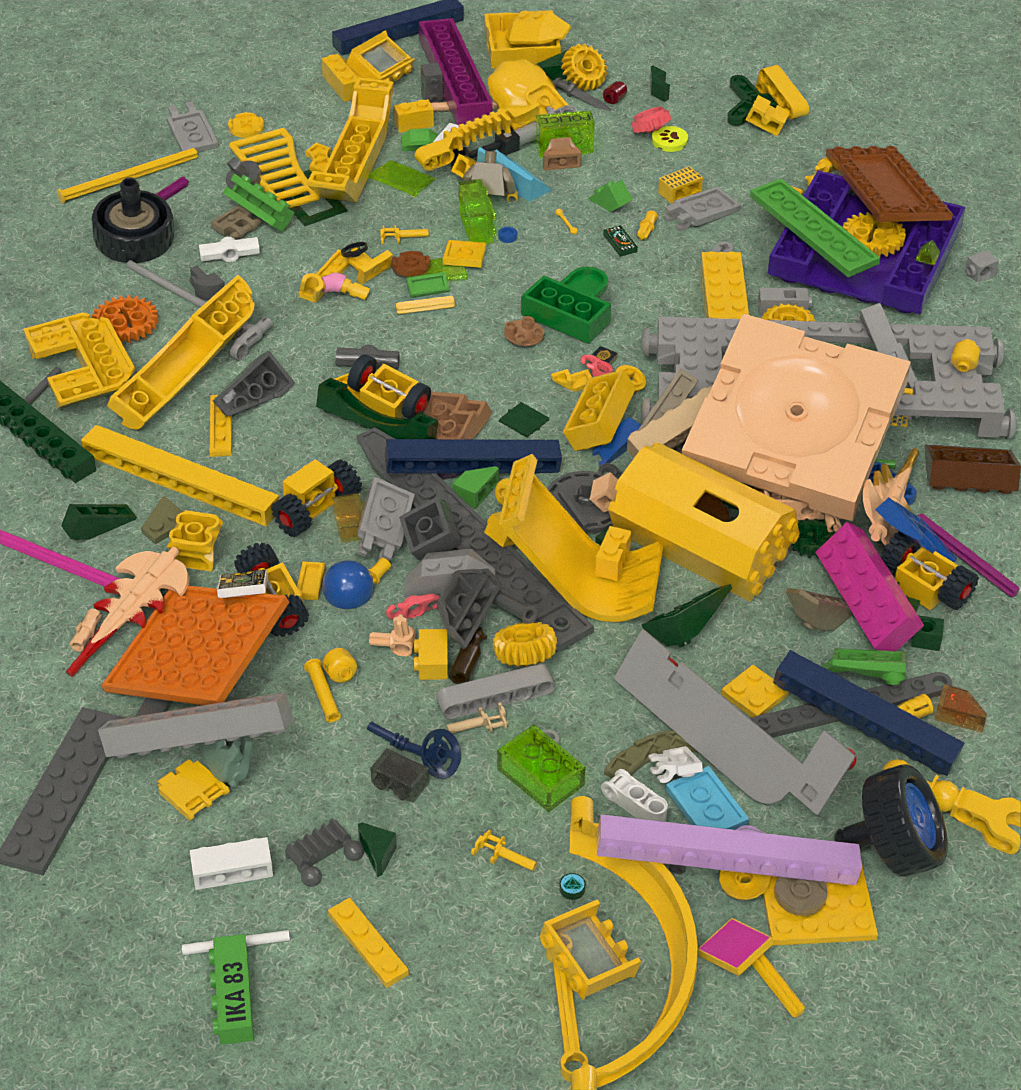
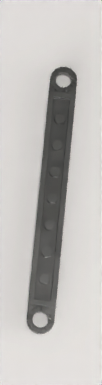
[750,672,952,738]

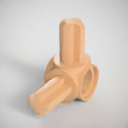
[369,614,416,656]

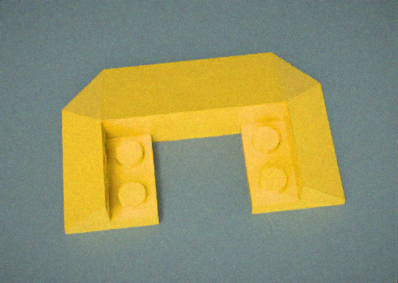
[23,312,135,409]

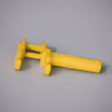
[380,225,429,244]
[471,830,537,871]

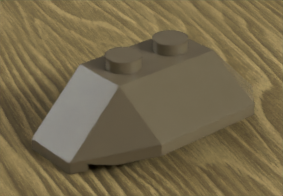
[786,588,853,632]

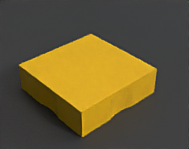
[484,10,561,68]

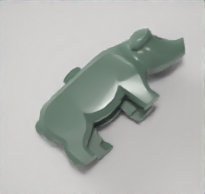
[198,705,253,787]

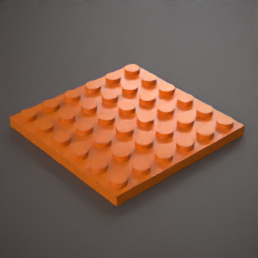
[101,586,289,705]

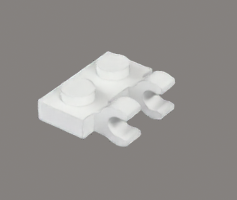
[648,746,703,783]

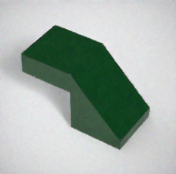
[650,65,670,102]

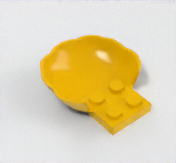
[488,58,568,120]

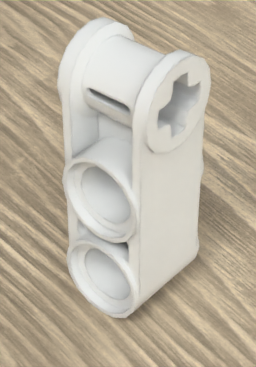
[601,769,668,822]

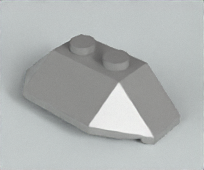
[403,549,496,597]

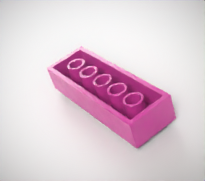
[816,522,924,651]

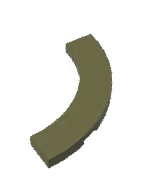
[604,730,699,778]

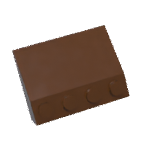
[925,444,1021,494]

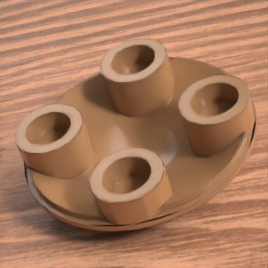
[504,316,545,346]

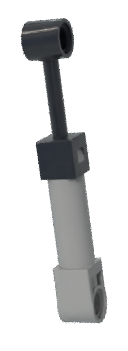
[451,105,578,168]

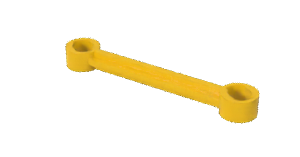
[545,934,588,1082]

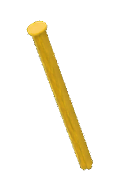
[57,148,198,204]

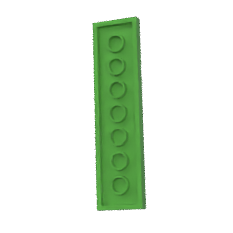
[750,178,880,277]

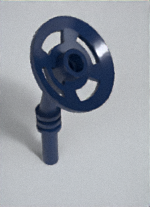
[367,721,461,779]

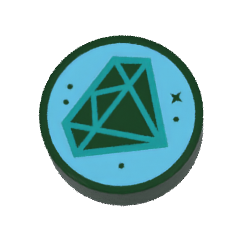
[559,873,586,900]

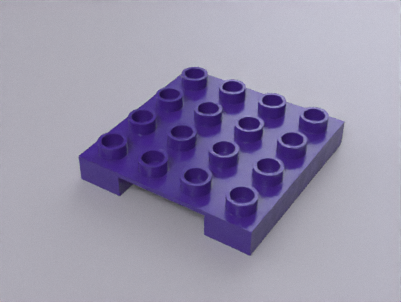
[768,170,966,314]

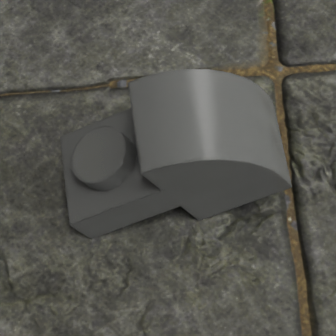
[190,265,225,301]

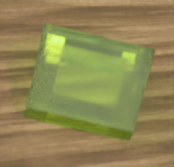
[916,240,940,265]

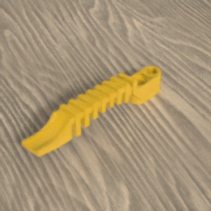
[414,103,540,171]

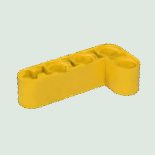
[756,65,809,120]

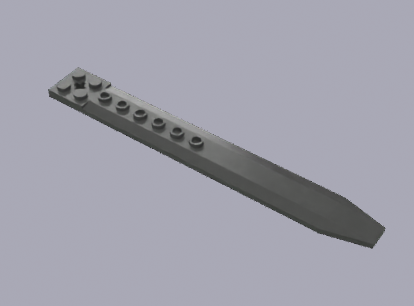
[357,427,594,653]

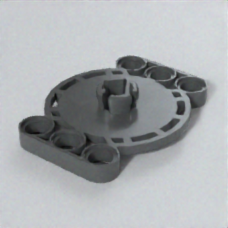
[547,463,623,533]

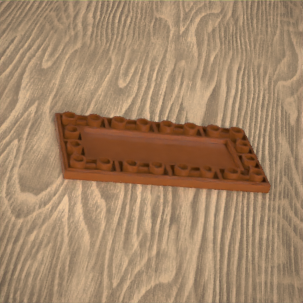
[825,146,953,222]

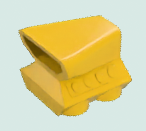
[166,510,223,571]

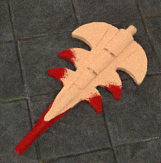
[66,547,189,677]

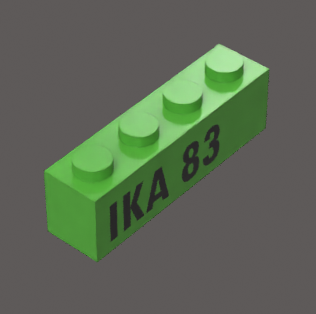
[209,934,254,1045]

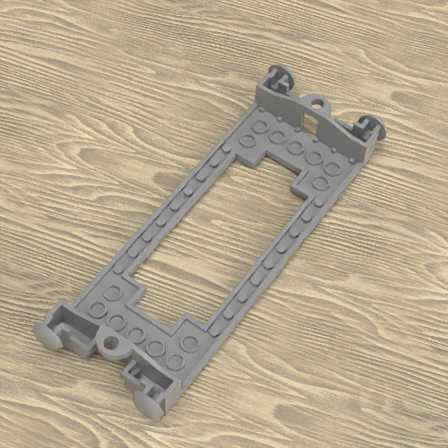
[641,316,1017,440]

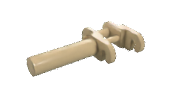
[446,702,509,733]

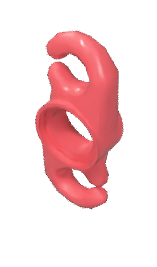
[580,354,613,377]
[386,593,440,620]

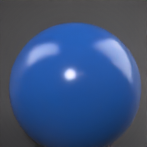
[322,560,374,609]

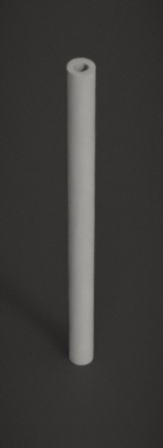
[127,260,206,307]

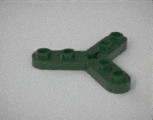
[727,75,779,126]

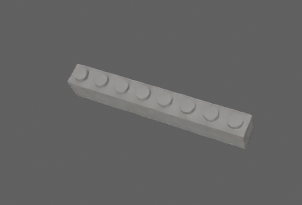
[98,692,294,759]

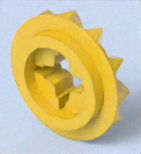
[615,365,646,393]

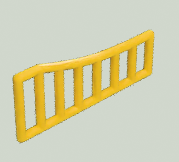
[229,128,321,209]

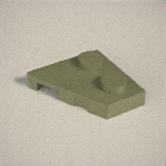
[141,496,183,545]

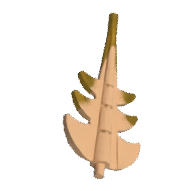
[863,448,919,547]

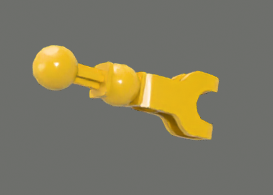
[882,759,1021,855]

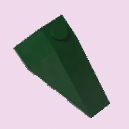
[641,584,732,647]

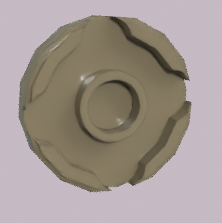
[774,876,827,916]

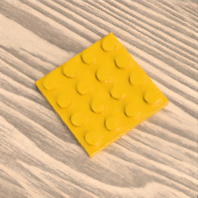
[762,861,878,946]

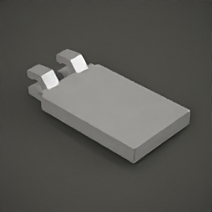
[167,102,218,152]
[664,186,741,231]
[357,477,415,562]

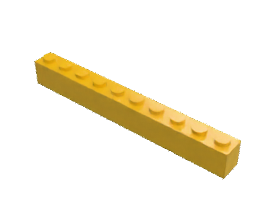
[81,425,279,526]

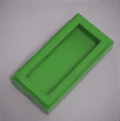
[406,272,450,298]

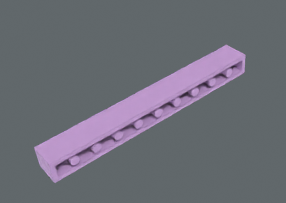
[597,815,862,885]

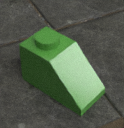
[452,466,499,509]

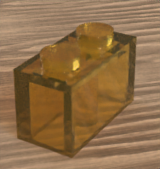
[332,493,365,543]

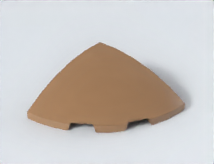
[425,392,492,439]

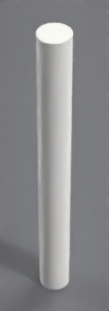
[182,930,290,955]

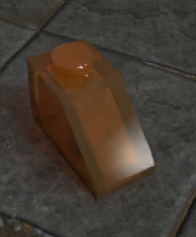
[935,684,987,733]

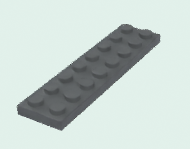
[0,707,125,876]

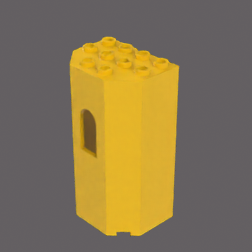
[608,442,800,602]

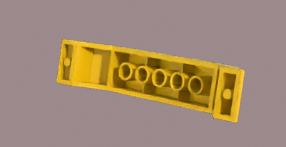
[307,77,394,203]

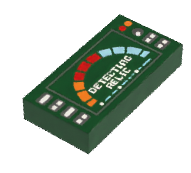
[603,225,638,257]

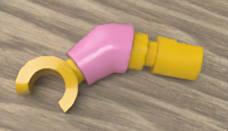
[299,273,370,300]

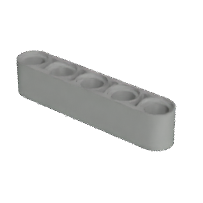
[436,664,555,719]

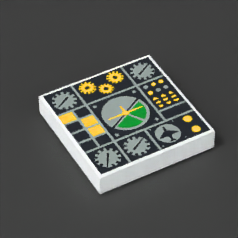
[217,569,268,598]

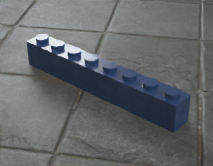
[332,0,464,56]
[385,439,562,473]
[773,650,965,776]

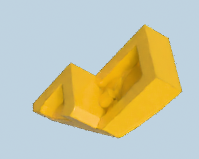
[551,369,592,392]

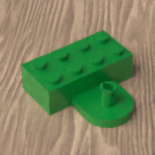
[521,267,611,344]

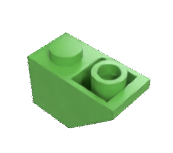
[589,179,633,212]

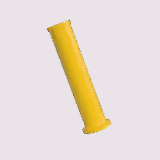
[304,659,341,723]

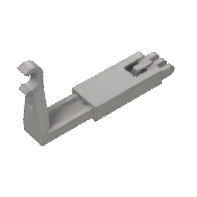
[855,303,920,422]

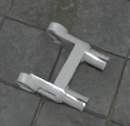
[230,316,273,361]

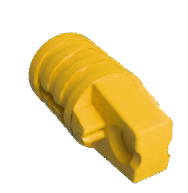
[897,694,933,719]

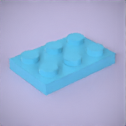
[666,766,749,830]

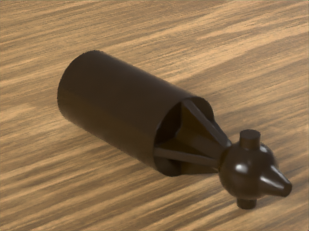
[449,627,487,684]

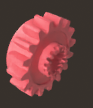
[631,106,671,133]

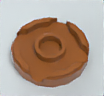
[391,251,431,277]

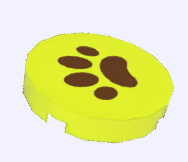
[652,126,688,152]

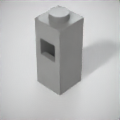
[758,288,812,315]

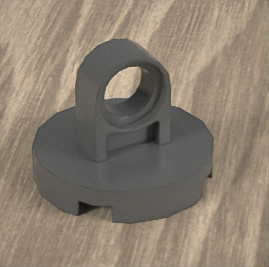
[226,157,262,189]

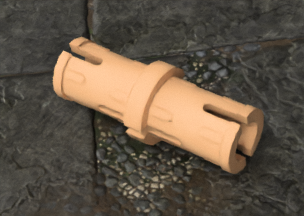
[69,609,102,652]

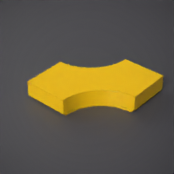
[305,142,331,172]

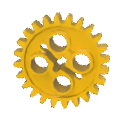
[843,212,906,257]

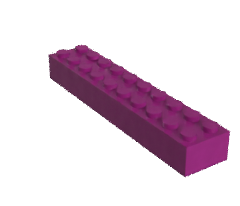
[419,18,493,125]

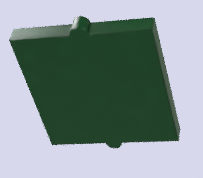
[499,402,549,438]

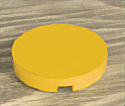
[228,112,265,138]

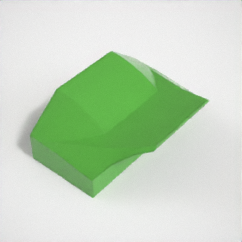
[401,128,438,152]

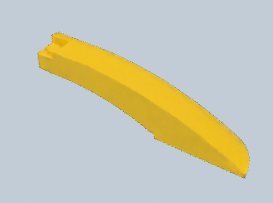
[107,275,254,430]

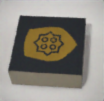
[590,346,618,365]

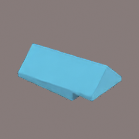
[477,147,551,202]

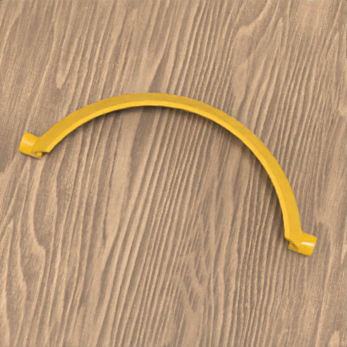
[570,796,697,1090]

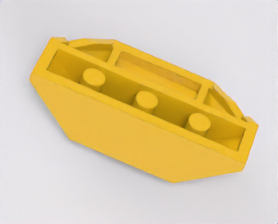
[505,10,571,44]

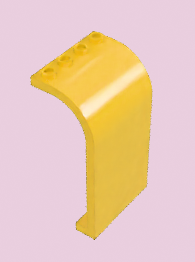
[498,454,663,622]

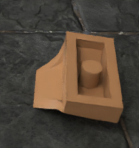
[543,137,581,170]

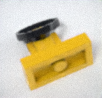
[341,242,393,284]

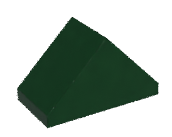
[358,822,397,877]

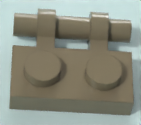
[211,205,262,240]

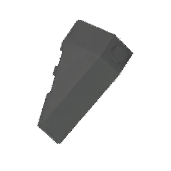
[213,351,295,417]

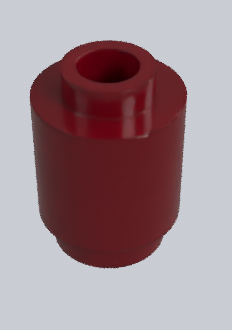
[603,81,627,105]

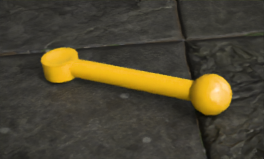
[555,209,577,234]

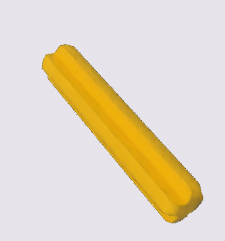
[396,296,455,314]
[752,954,805,1018]

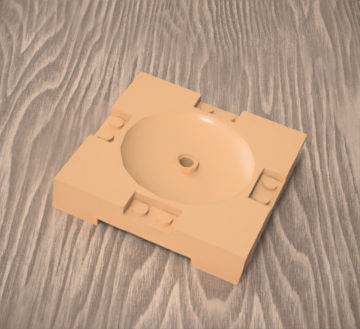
[682,314,911,522]

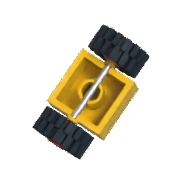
[271,459,362,537]
[881,531,979,610]
[234,542,309,637]

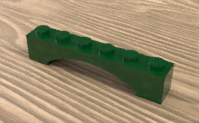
[316,378,438,439]

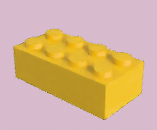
[563,369,636,451]

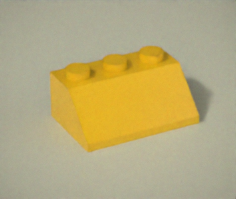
[321,54,362,102]

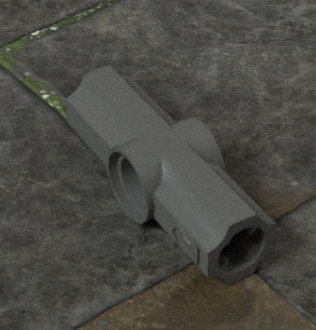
[336,345,400,369]

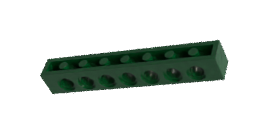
[0,381,96,483]

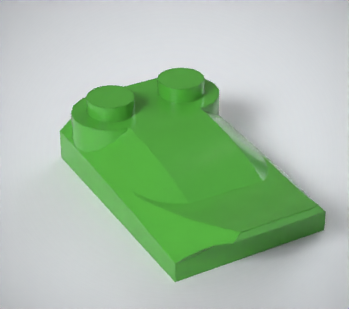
[822,648,907,685]

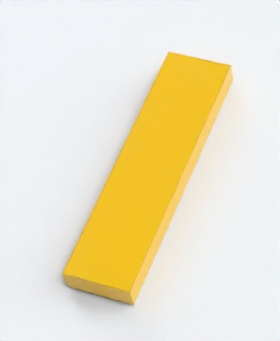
[298,249,351,303]
[209,395,232,457]

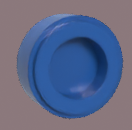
[498,227,517,243]

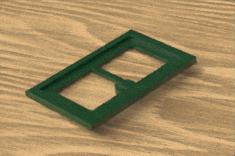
[269,170,348,226]

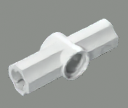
[199,237,260,262]

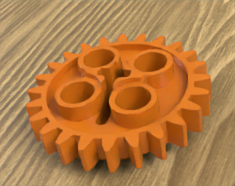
[92,295,158,343]

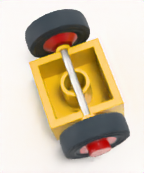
[347,354,431,418]

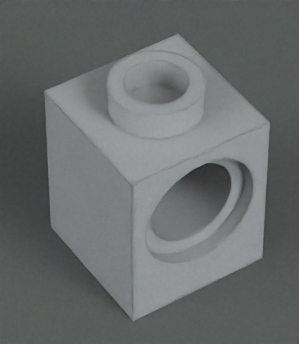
[965,250,999,282]

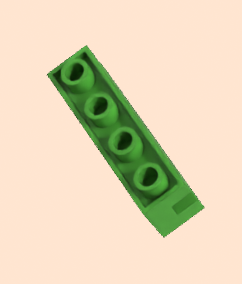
[223,173,295,232]

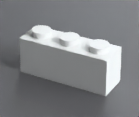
[190,837,273,890]

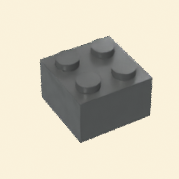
[399,496,462,561]

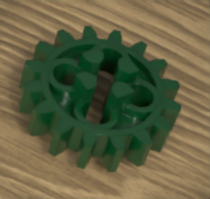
[792,518,836,559]

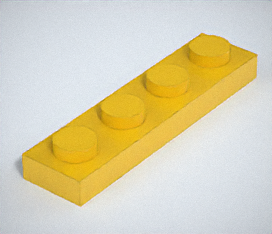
[328,898,409,988]

